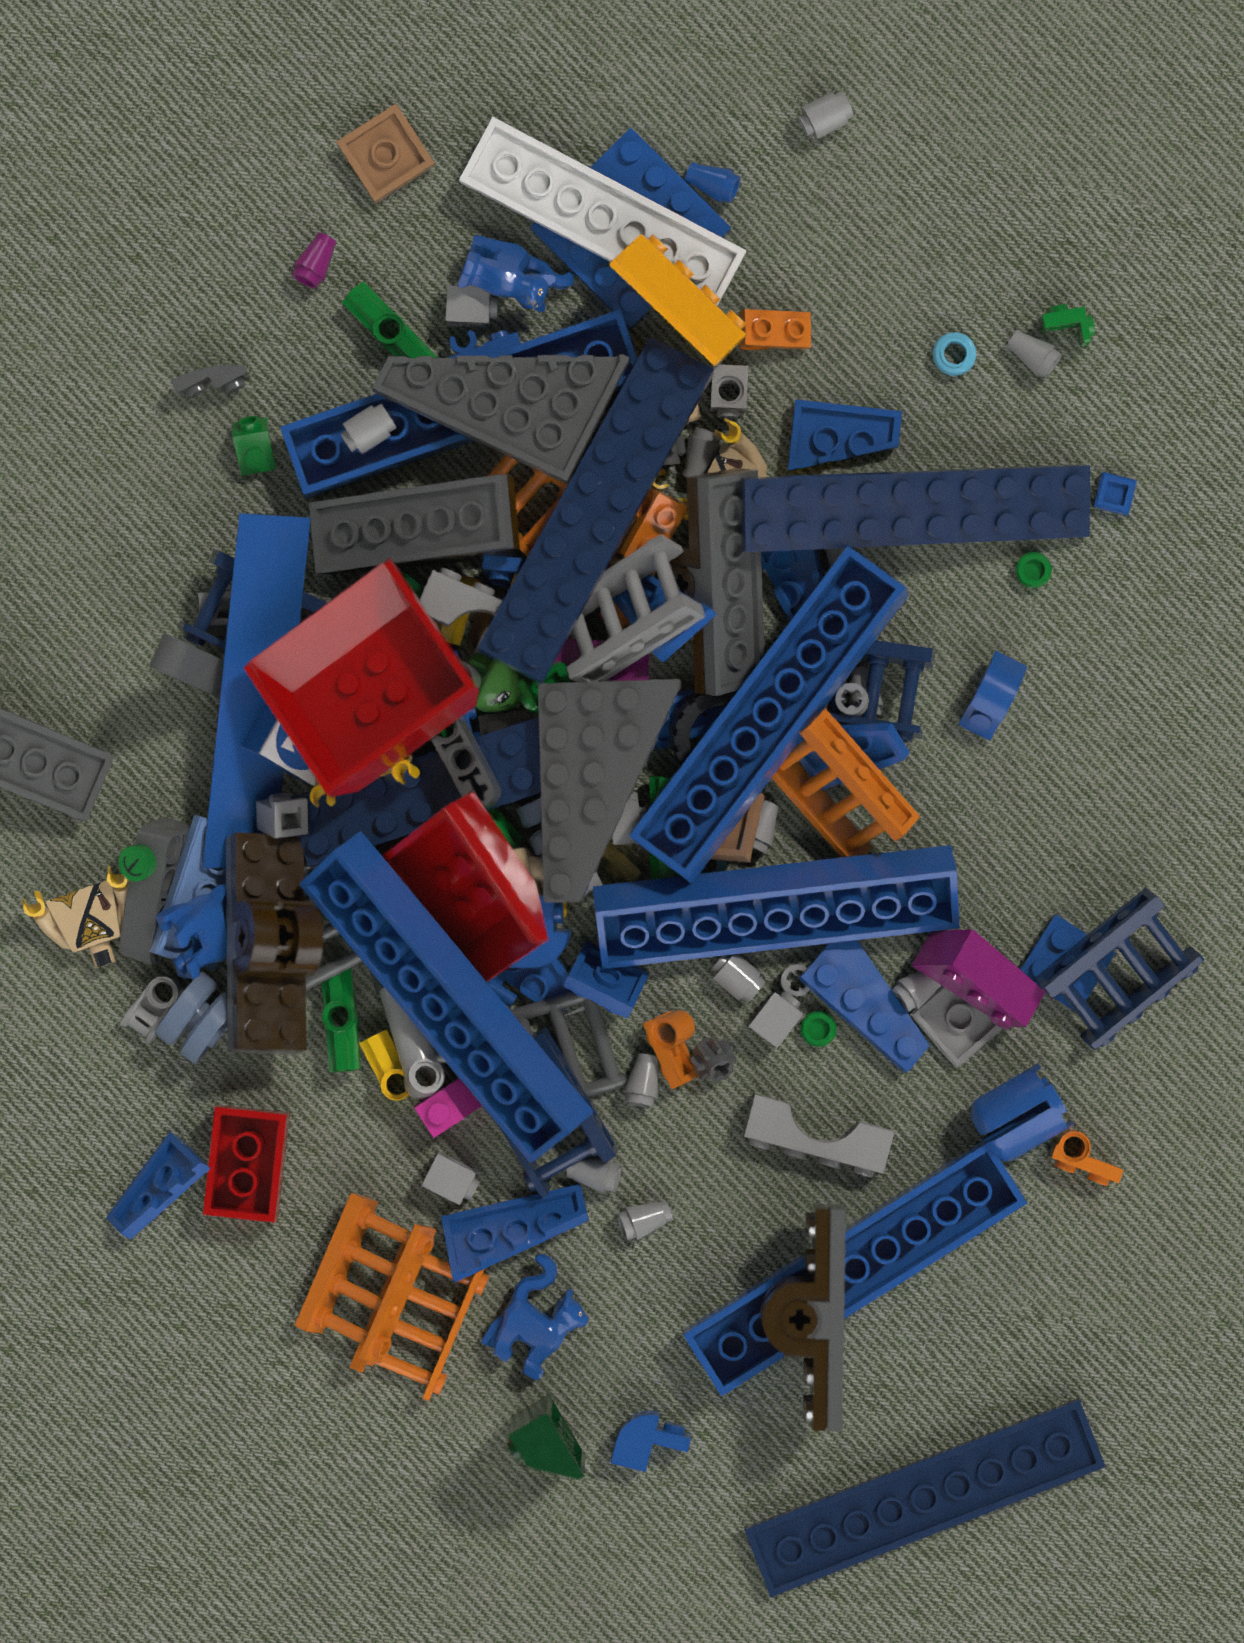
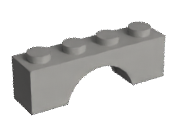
[420,568,503,627]
[743,1093,894,1178]

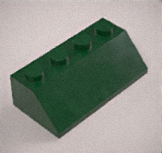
[506,1394,586,1480]

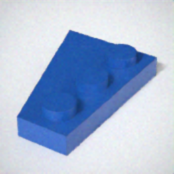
[798,723,910,790]
[106,1132,210,1239]

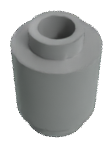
[798,91,854,139]
[340,404,396,454]
[711,954,766,1003]

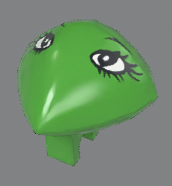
[469,653,522,713]

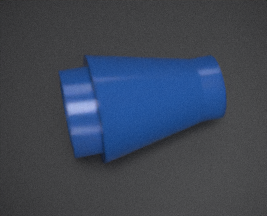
[685,162,741,203]

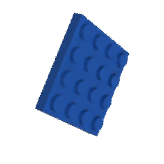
[530,128,731,330]

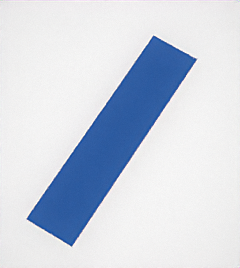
[203,513,311,868]

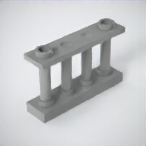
[567,535,705,682]

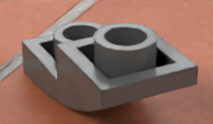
[171,365,251,399]

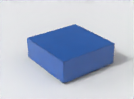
[1093,472,1137,516]

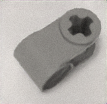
[120,975,183,1044]

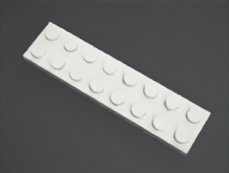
[459,117,746,306]

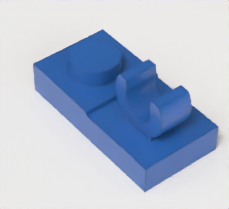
[450,330,521,358]

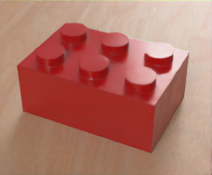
[203,1105,290,1223]

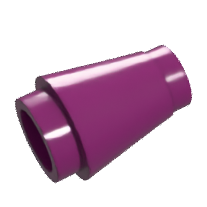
[292,233,336,289]

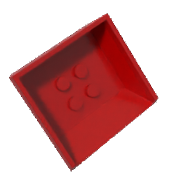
[244,557,479,797]
[382,791,549,982]

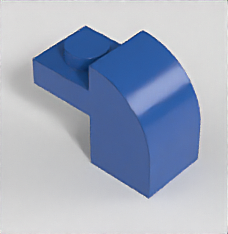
[958,651,1028,741]
[510,893,571,968]
[611,1410,691,1472]

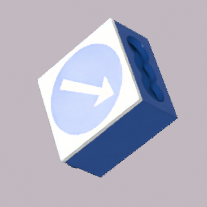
[242,703,315,786]

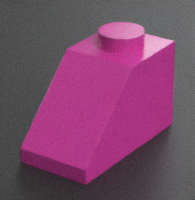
[414,1078,482,1138]

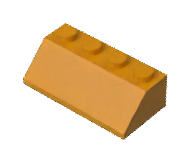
[609,234,747,366]

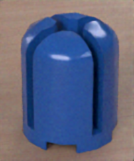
[970,1063,1074,1162]

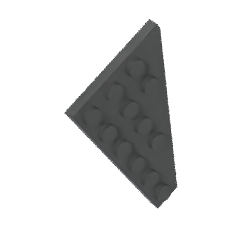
[372,355,629,484]
[538,679,681,903]

